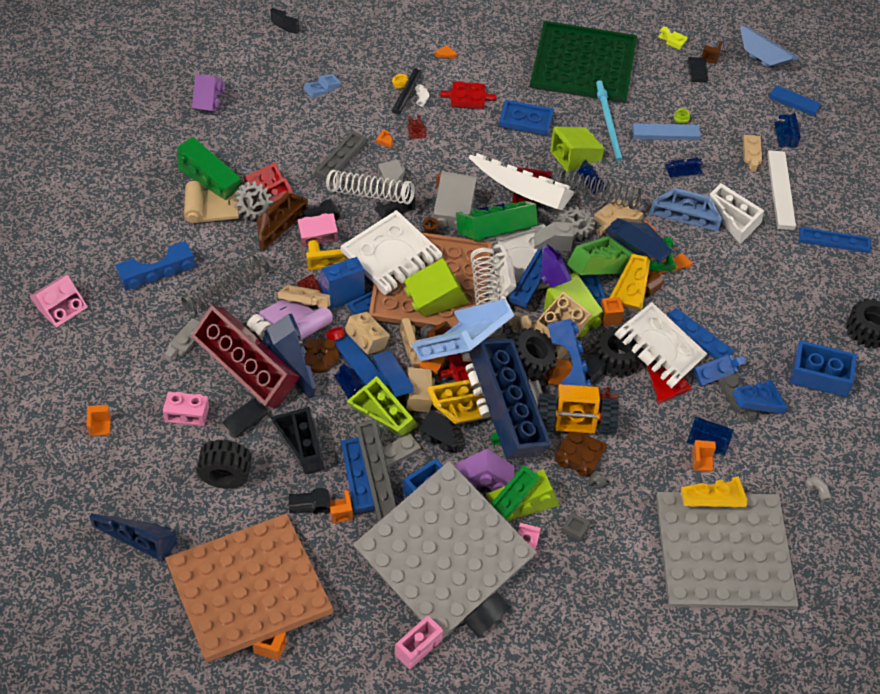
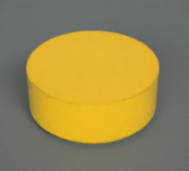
[392,74,408,89]

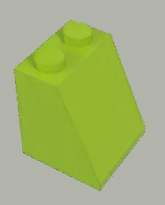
[550,127,604,172]
[404,258,469,317]
[544,272,603,338]

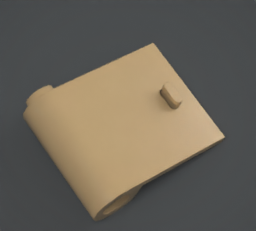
[184,181,239,223]

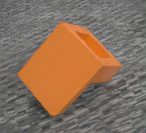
[601,297,624,326]
[419,356,446,374]
[544,358,572,385]
[86,405,111,436]
[692,440,716,472]
[330,490,353,524]
[253,632,287,661]

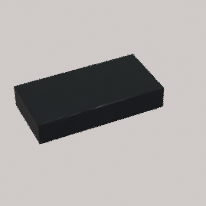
[687,57,708,83]

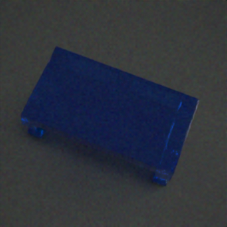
[774,113,801,148]
[687,416,734,456]

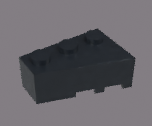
[270,407,325,475]

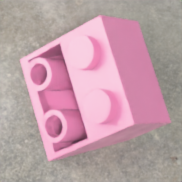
[30,275,88,327]

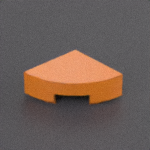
[435,45,457,59]
[376,129,393,148]

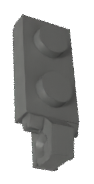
[717,374,757,422]

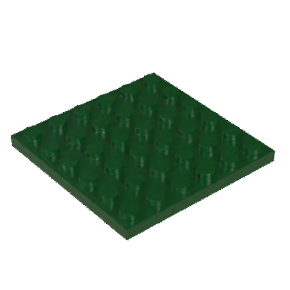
[529,21,637,103]

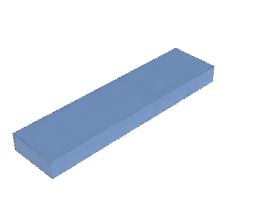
[632,123,701,140]

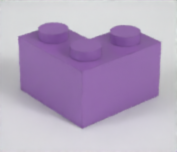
[192,74,225,111]
[456,449,514,491]

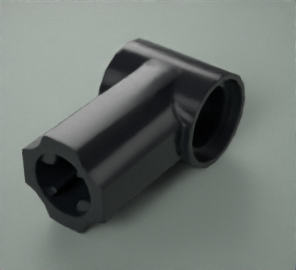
[302,199,340,221]
[289,488,330,515]

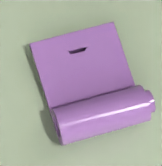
[259,299,333,341]

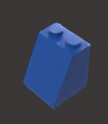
[316,257,365,309]

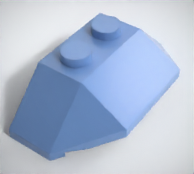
[740,25,799,67]
[650,188,722,232]

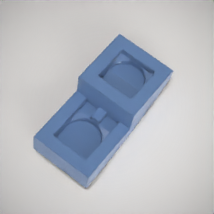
[303,74,342,98]

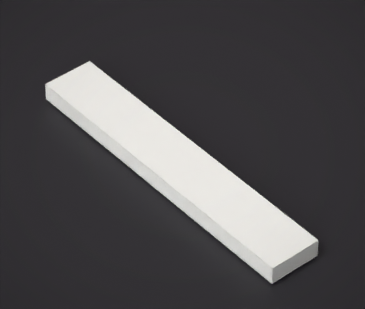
[767,151,796,230]

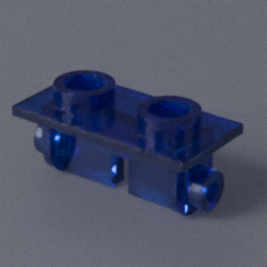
[665,157,703,178]
[577,160,606,195]
[334,364,363,399]

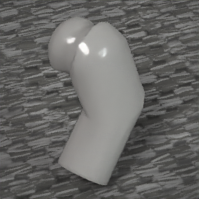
[806,475,832,502]

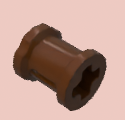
[422,217,438,235]

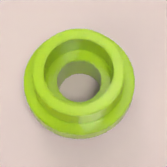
[673,108,690,123]

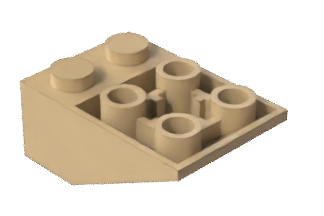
[532,292,592,359]

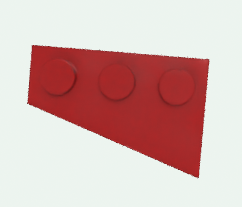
[645,360,691,404]

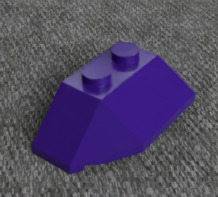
[540,243,572,287]

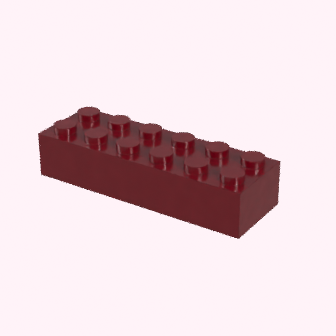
[191,305,300,408]

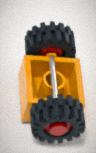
[538,384,619,435]

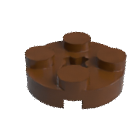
[303,339,339,373]

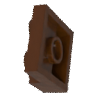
[554,432,607,477]

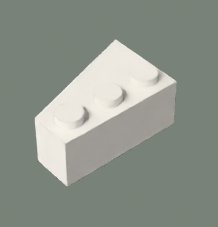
[709,183,764,244]

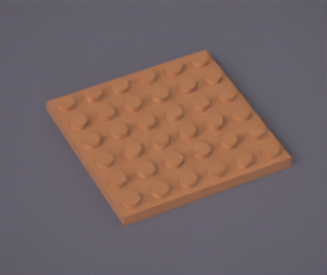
[369,233,492,327]
[165,513,333,663]

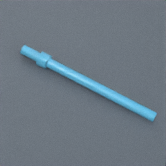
[596,81,622,161]

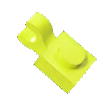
[658,26,688,50]

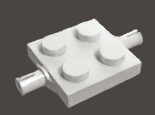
[486,256,516,302]

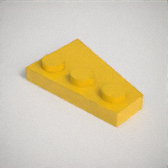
[610,254,650,311]
[681,477,747,508]

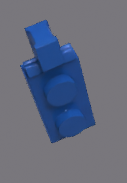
[692,355,746,386]

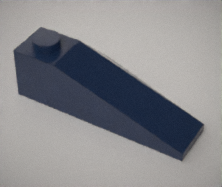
[605,218,673,264]
[263,313,316,399]
[89,513,177,562]

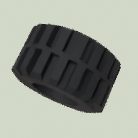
[846,298,880,349]
[593,326,644,378]
[512,328,558,382]
[196,439,252,489]

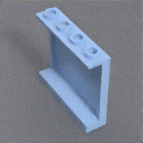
[411,298,514,361]

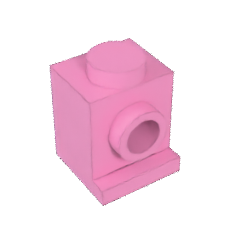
[518,523,541,559]

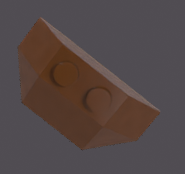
[257,192,308,252]

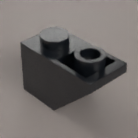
[419,409,457,453]

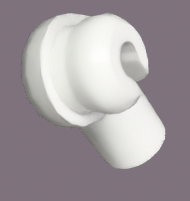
[415,84,430,107]

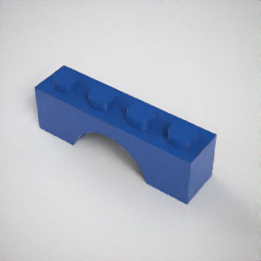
[115,241,195,291]
[548,318,592,387]

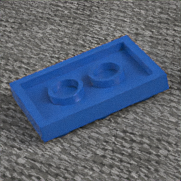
[498,100,554,136]

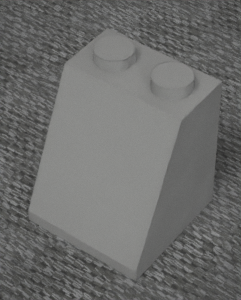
[433,171,477,230]

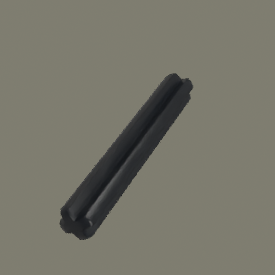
[392,68,422,115]

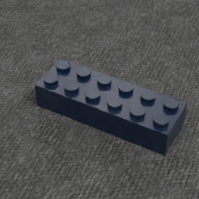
[469,339,551,459]

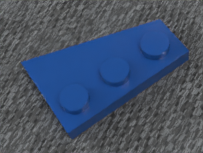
[732,380,788,414]

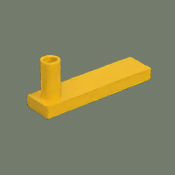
[306,240,349,271]

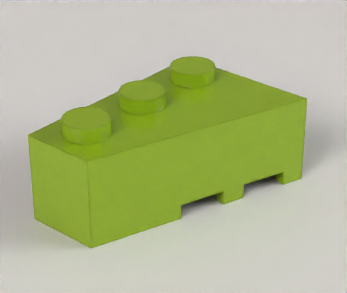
[346,376,418,437]
[486,469,560,522]

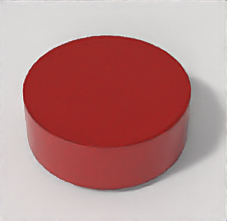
[325,326,346,341]

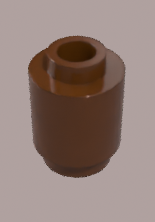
[644,272,664,297]

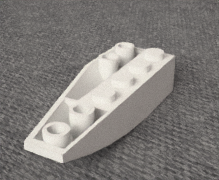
[469,153,574,210]

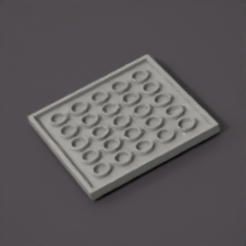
[353,461,537,640]
[656,492,799,609]

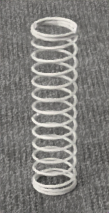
[326,170,415,204]
[470,248,503,337]

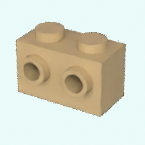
[344,312,390,355]
[405,367,435,412]

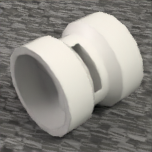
[246,314,272,340]

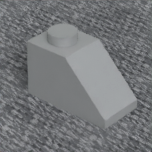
[378,160,405,199]
[534,222,573,251]

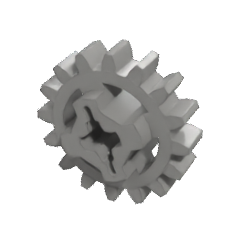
[233,181,273,221]
[556,207,595,240]

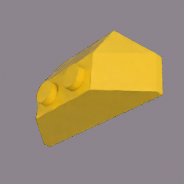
[427,380,488,424]

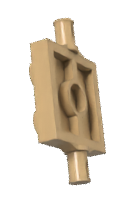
[594,199,644,236]

